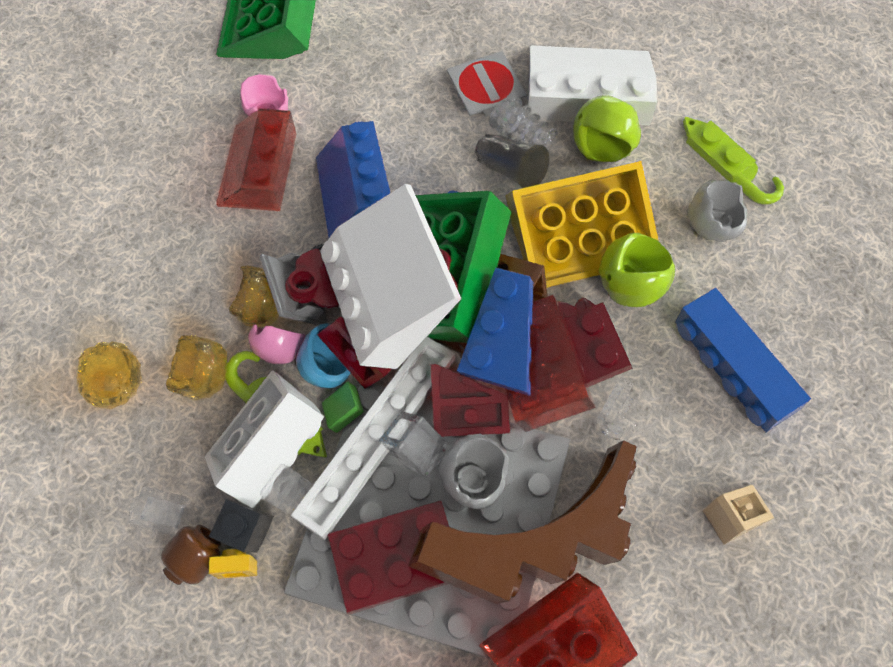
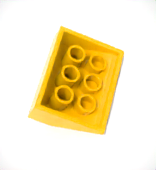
[505,161,659,287]

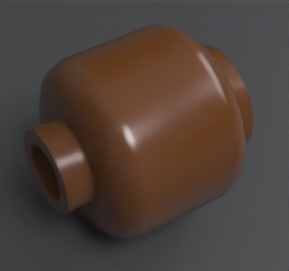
[161,524,221,585]

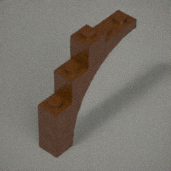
[408,440,637,604]

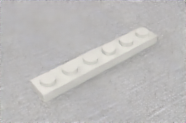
[291,337,455,541]

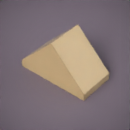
[703,485,774,545]

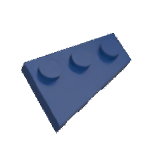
[457,268,533,396]

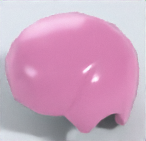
[240,74,288,123]
[248,324,306,364]

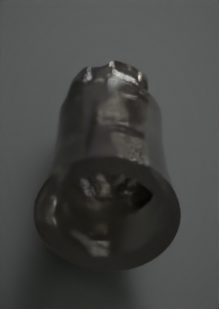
[475,134,549,188]

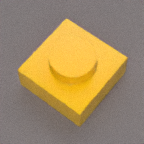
[209,549,257,579]

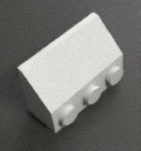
[205,370,324,508]

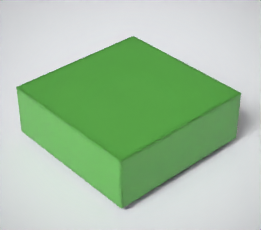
[322,382,364,433]

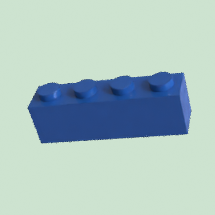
[675,288,811,433]

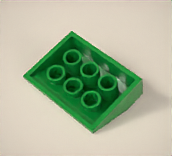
[216,0,316,59]
[415,191,511,343]

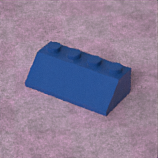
[316,121,391,238]

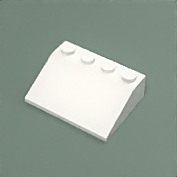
[527,46,657,126]
[320,184,461,369]

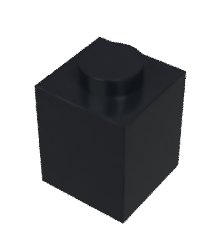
[209,499,274,553]

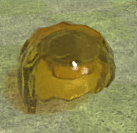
[229,265,279,328]
[166,335,228,400]
[76,341,142,410]

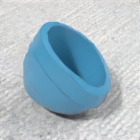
[296,323,351,388]

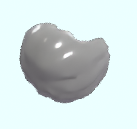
[687,180,747,242]
[438,434,509,509]

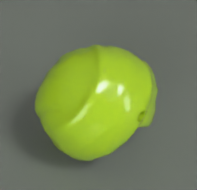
[573,95,641,163]
[599,233,675,308]

